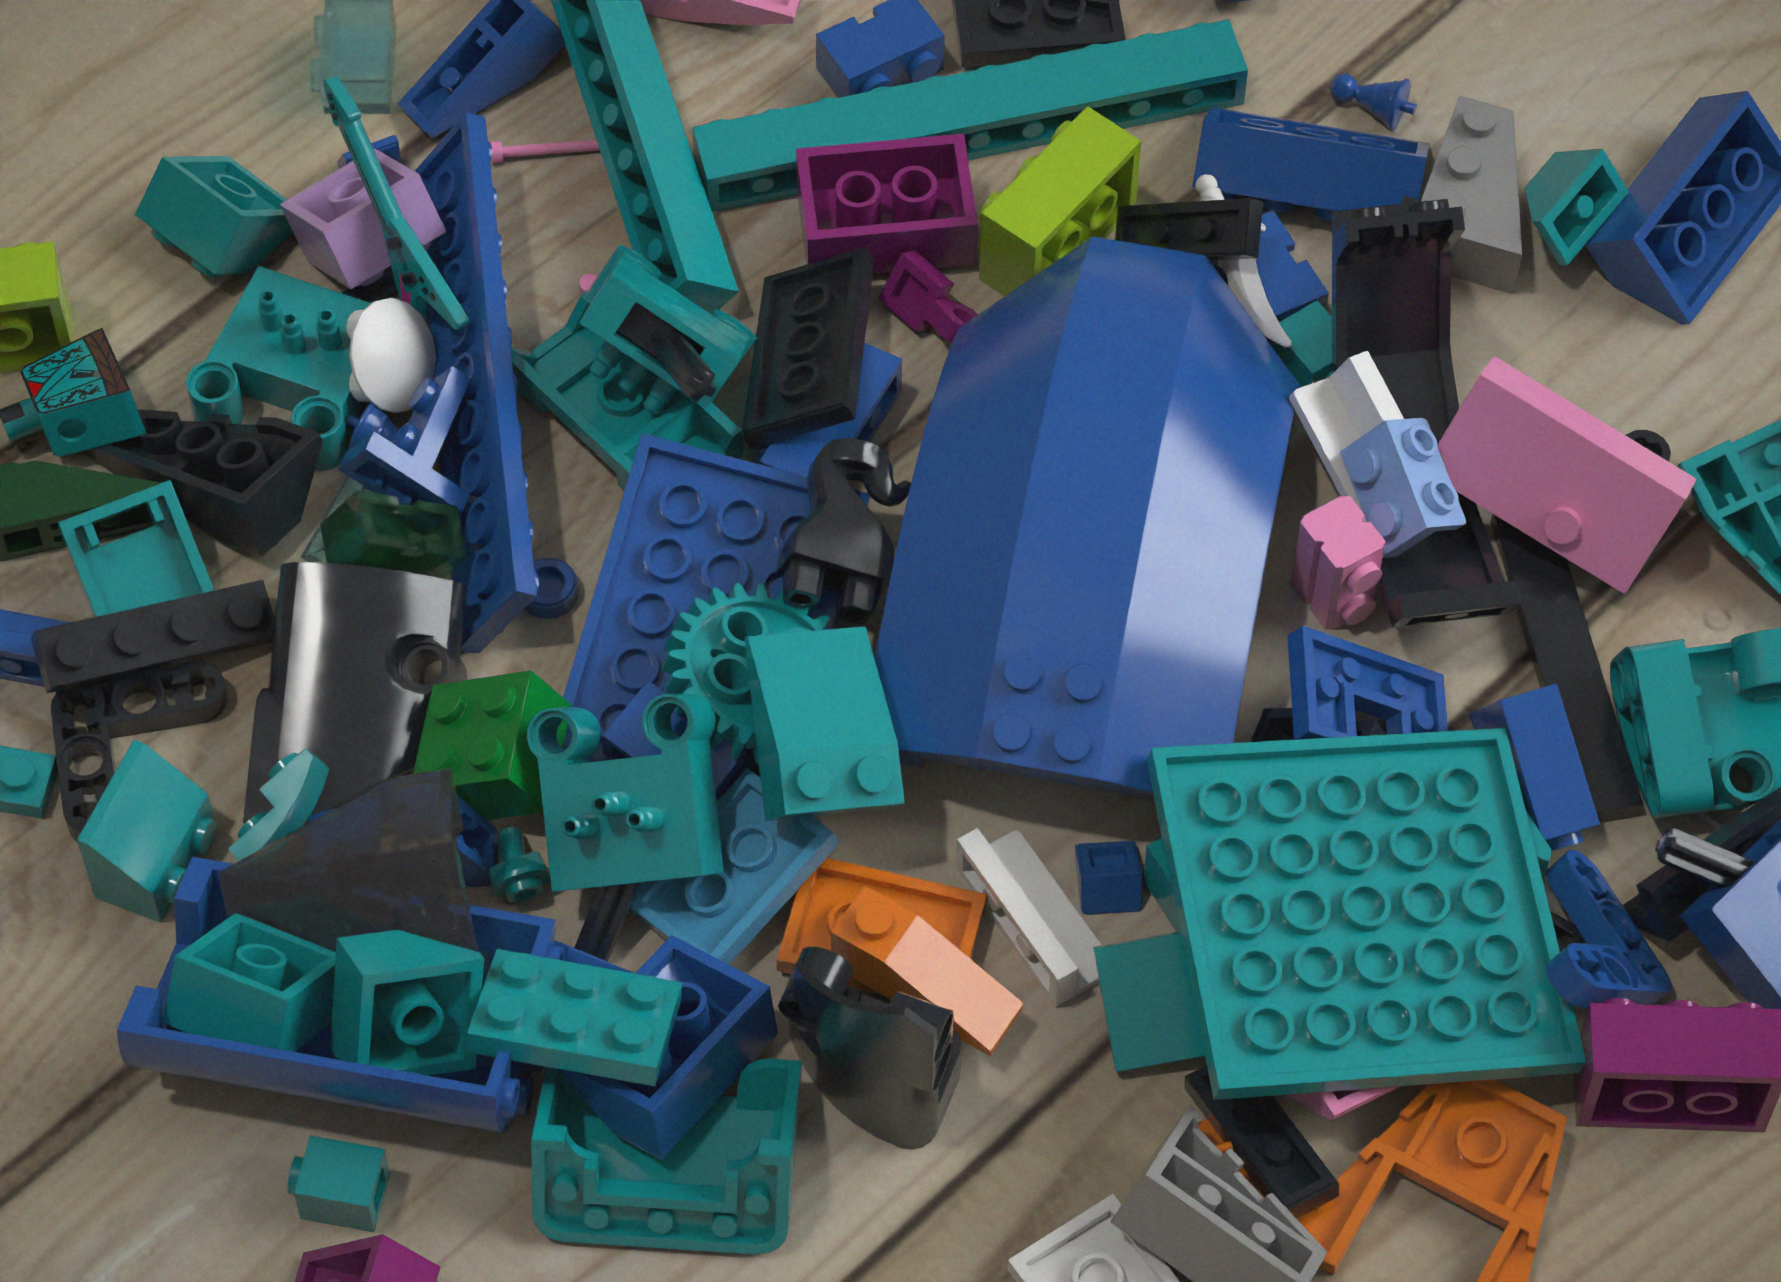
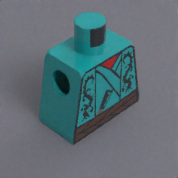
[0,328,146,457]

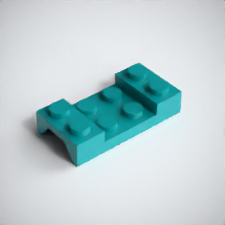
[510,290,743,491]

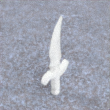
[1195,174,1291,348]

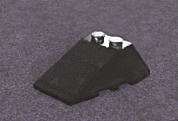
[218,767,491,989]

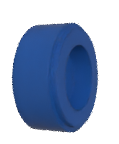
[524,558,578,619]

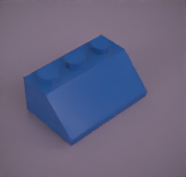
[558,935,778,1160]

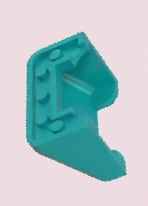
[531,1059,802,1254]

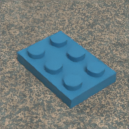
[629,768,840,965]

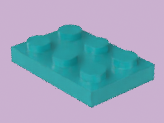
[466,949,683,1086]

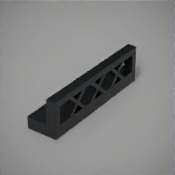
[1623,787,1781,942]

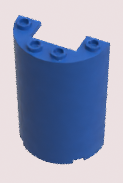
[117,857,564,1133]

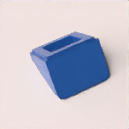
[1075,841,1142,915]

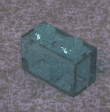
[310,0,396,114]

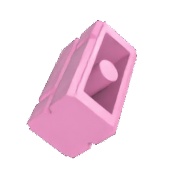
[1291,495,1386,630]

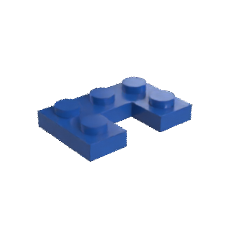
[1287,625,1448,740]

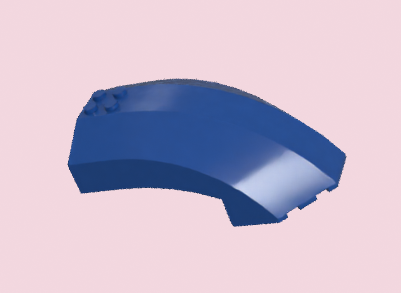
[875,237,1300,799]

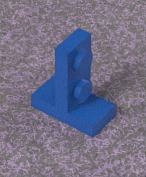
[338,366,471,531]

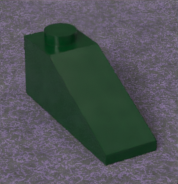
[0,460,161,562]

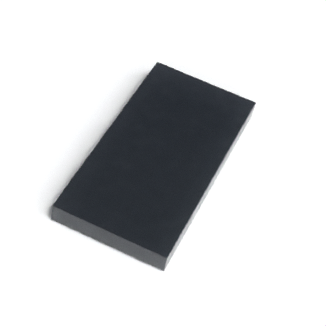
[741,247,874,450]

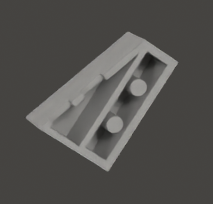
[1421,95,1522,294]
[1110,1105,1327,1282]

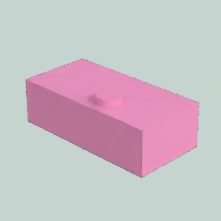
[1438,356,1697,594]

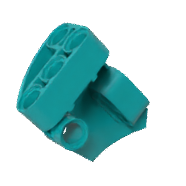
[1610,628,1781,819]

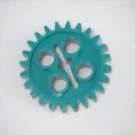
[661,583,830,764]

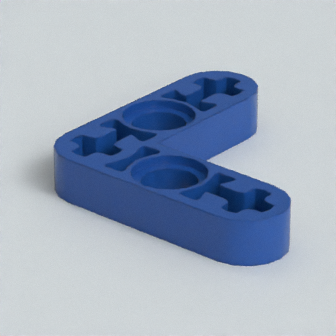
[1545,850,1672,1008]

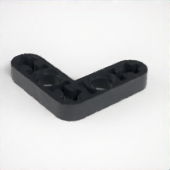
[51,662,228,842]

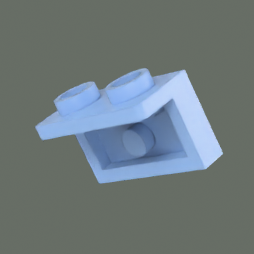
[1340,418,1466,558]

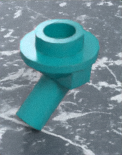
[489,826,550,902]

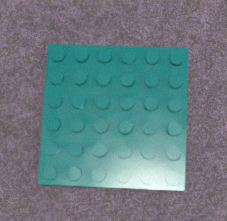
[1146,728,1587,1100]

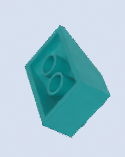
[745,626,905,821]

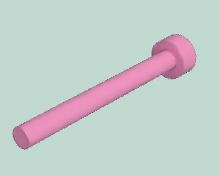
[490,140,600,164]

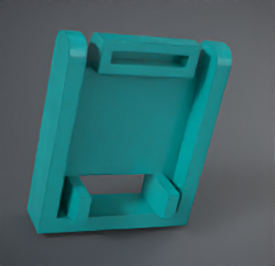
[58,480,214,617]

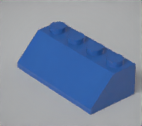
[1585,91,1781,325]
[1192,107,1429,220]

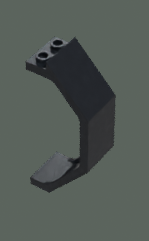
[1332,199,1522,628]

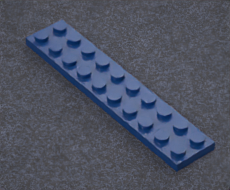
[415,112,539,653]

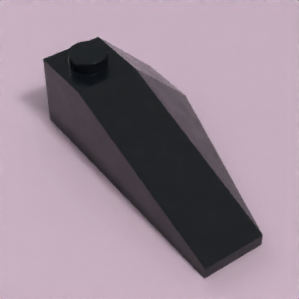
[82,409,323,557]

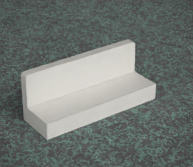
[1289,351,1404,522]
[956,828,1102,1008]

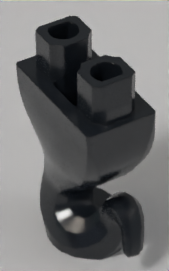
[775,438,911,625]

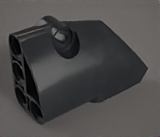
[243,562,468,827]
[778,947,962,1150]

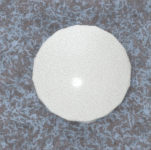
[346,298,436,413]

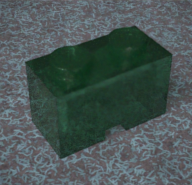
[320,490,467,578]

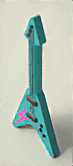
[323,75,470,330]

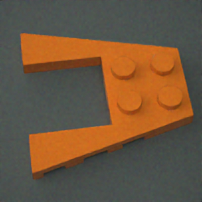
[1297,1079,1568,1282]

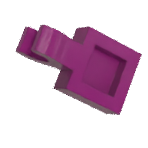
[878,250,978,343]

